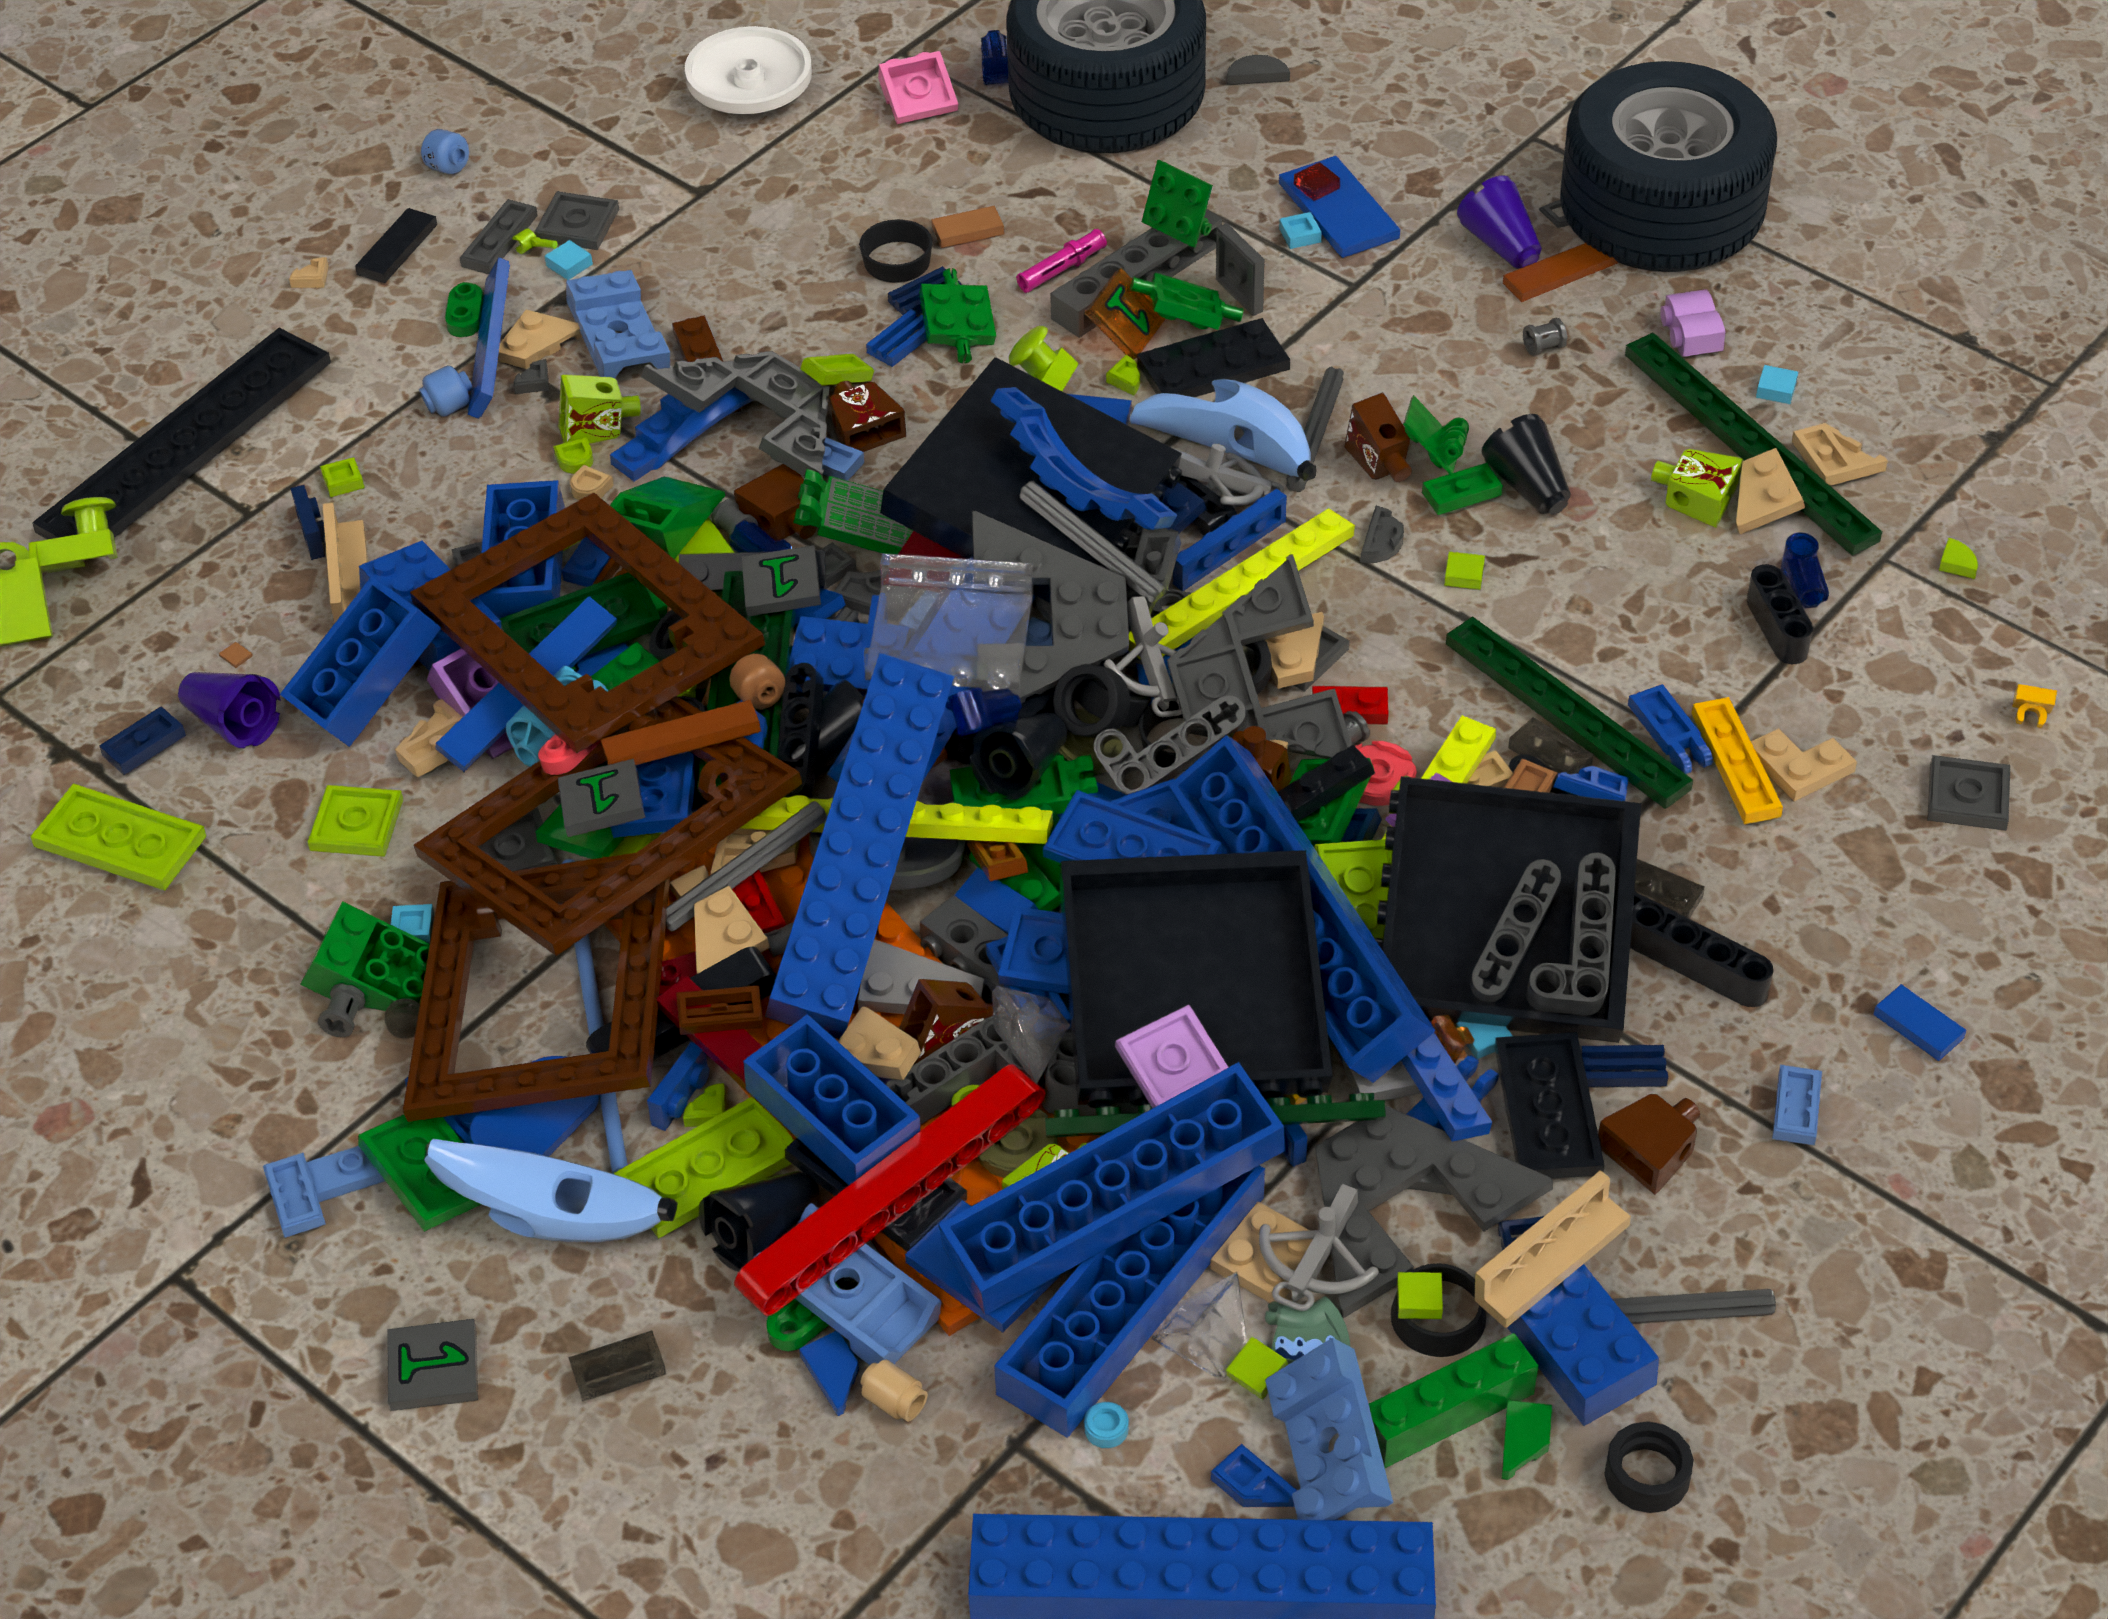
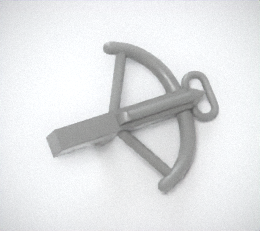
[1173,444,1284,506]
[1104,596,1182,717]
[1259,1184,1379,1311]

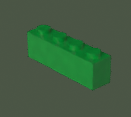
[1369,1333,1539,1468]

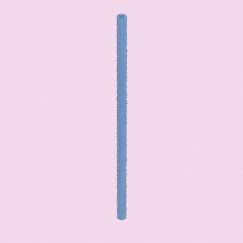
[561,859,628,1174]

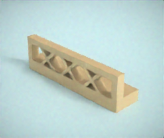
[323,503,368,622]
[1474,1170,1631,1328]

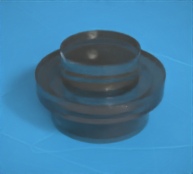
[385,998,420,1039]

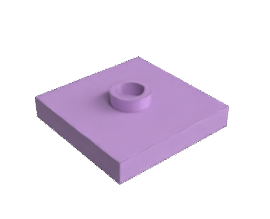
[1115,1005,1229,1108]

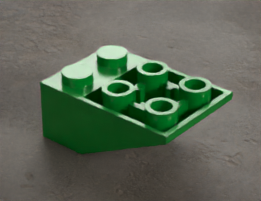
[610,476,726,559]
[300,901,430,1017]

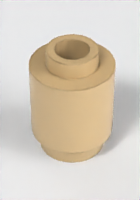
[860,1359,928,1422]

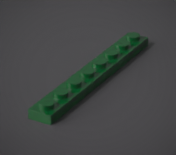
[1446,616,1693,809]
[1045,1093,1386,1138]

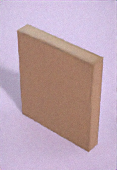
[219,642,253,668]

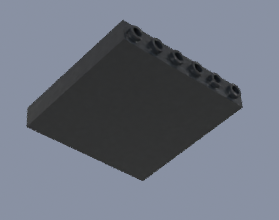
[880,357,1182,603]
[1375,776,1641,1043]
[1059,850,1333,1108]

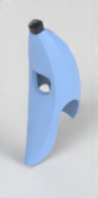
[1130,379,1317,481]
[424,1139,678,1243]

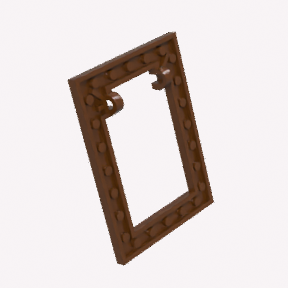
[410,493,765,753]
[413,696,802,956]
[403,853,670,1122]

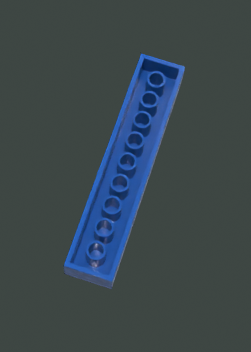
[765,653,954,1040]
[1169,735,1436,1083]
[968,1514,1436,1619]

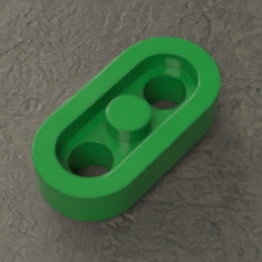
[445,282,483,337]
[766,1283,839,1351]

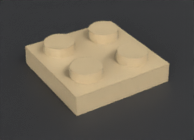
[1211,1202,1313,1303]

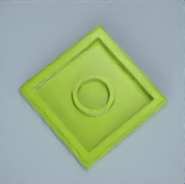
[308,785,403,857]

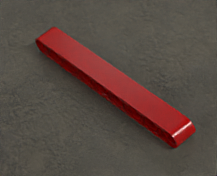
[734,1064,1045,1316]

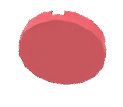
[1355,741,1417,806]

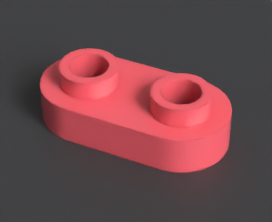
[538,734,601,775]

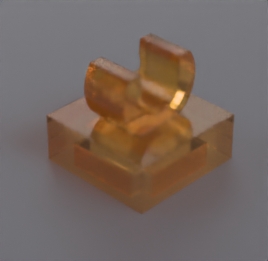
[1431,1015,1475,1063]

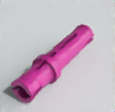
[1016,229,1107,293]

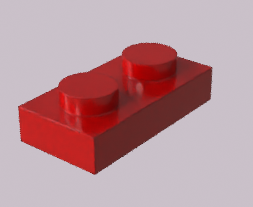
[1312,686,1388,725]
[732,870,786,933]

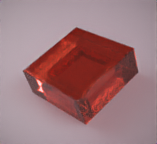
[1294,162,1340,201]

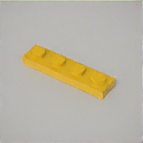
[1691,697,1783,824]

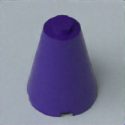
[1457,175,1542,269]
[178,672,281,748]

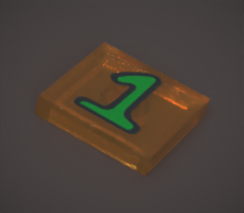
[1084,268,1165,360]

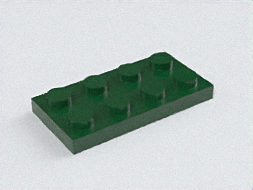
[499,572,661,656]

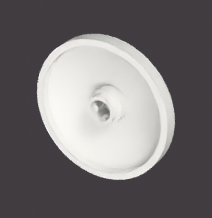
[685,26,812,114]

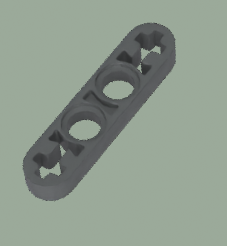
[1470,859,1561,1002]

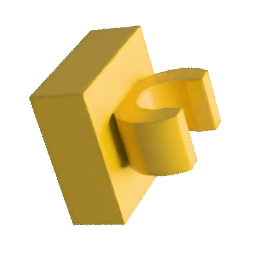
[2012,684,2057,728]

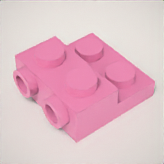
[878,51,959,124]

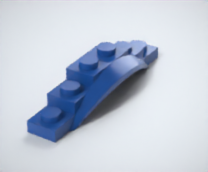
[610,387,754,482]
[990,387,1177,530]

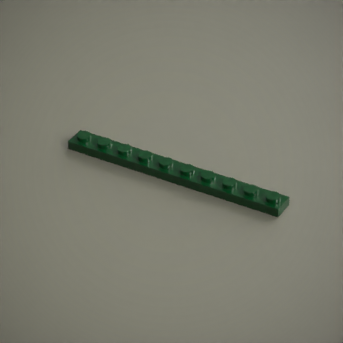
[1625,332,1882,556]

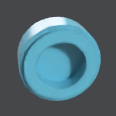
[1084,1402,1129,1448]

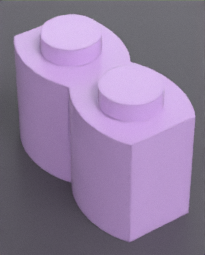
[1660,289,1725,357]

